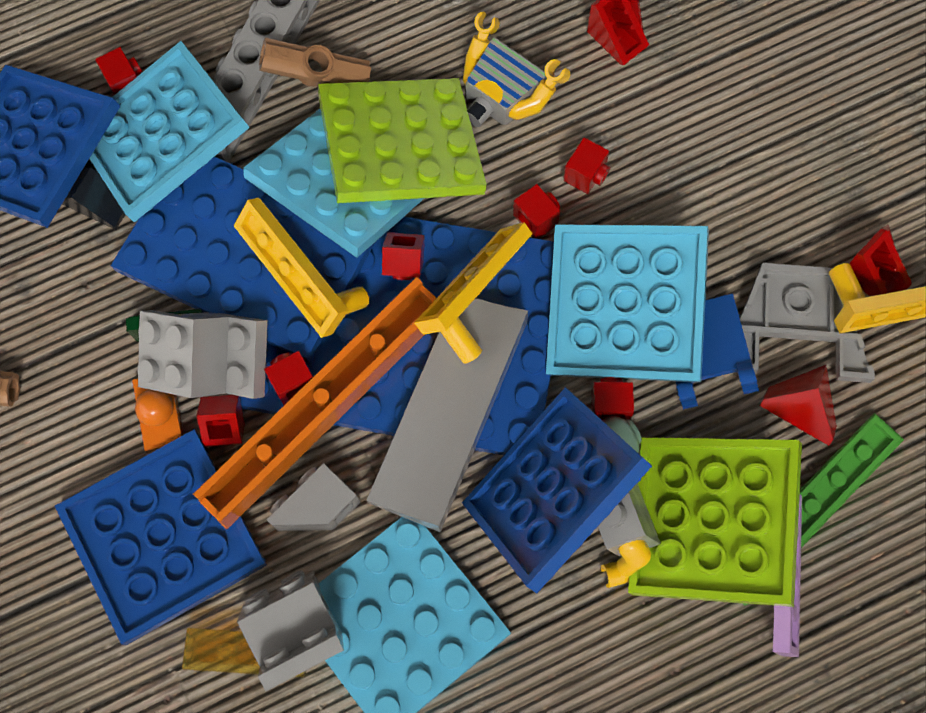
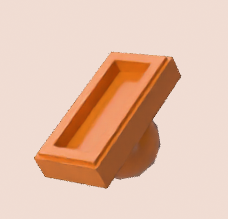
[132,378,184,454]

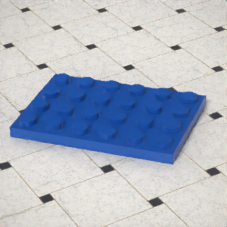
[110,157,375,363]

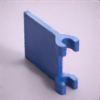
[676,293,759,410]

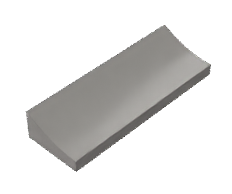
[367,298,528,532]

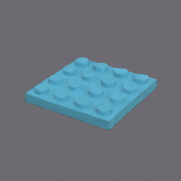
[89,41,250,222]
[244,109,425,258]
[546,224,709,382]
[319,517,511,713]

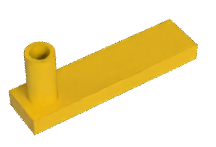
[234,198,369,338]
[414,222,532,364]
[829,263,926,334]

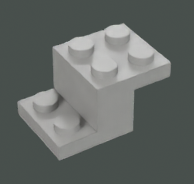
[138,310,268,399]
[237,570,344,692]

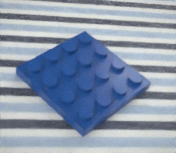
[0,65,121,228]
[462,387,652,594]
[55,429,267,646]

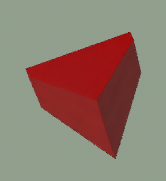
[587,0,649,65]
[850,224,912,296]
[759,365,837,446]

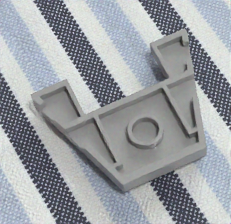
[740,263,875,383]

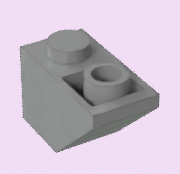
[266,463,361,531]

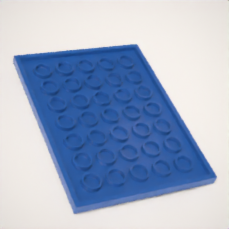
[239,217,554,456]

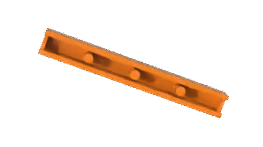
[193,277,436,529]

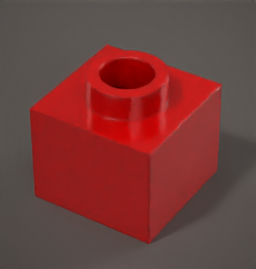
[95,47,142,95]
[563,137,611,194]
[513,184,560,239]
[382,232,425,280]
[264,351,313,405]
[591,377,634,420]
[196,395,245,446]

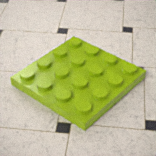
[318,78,487,203]
[628,437,802,607]

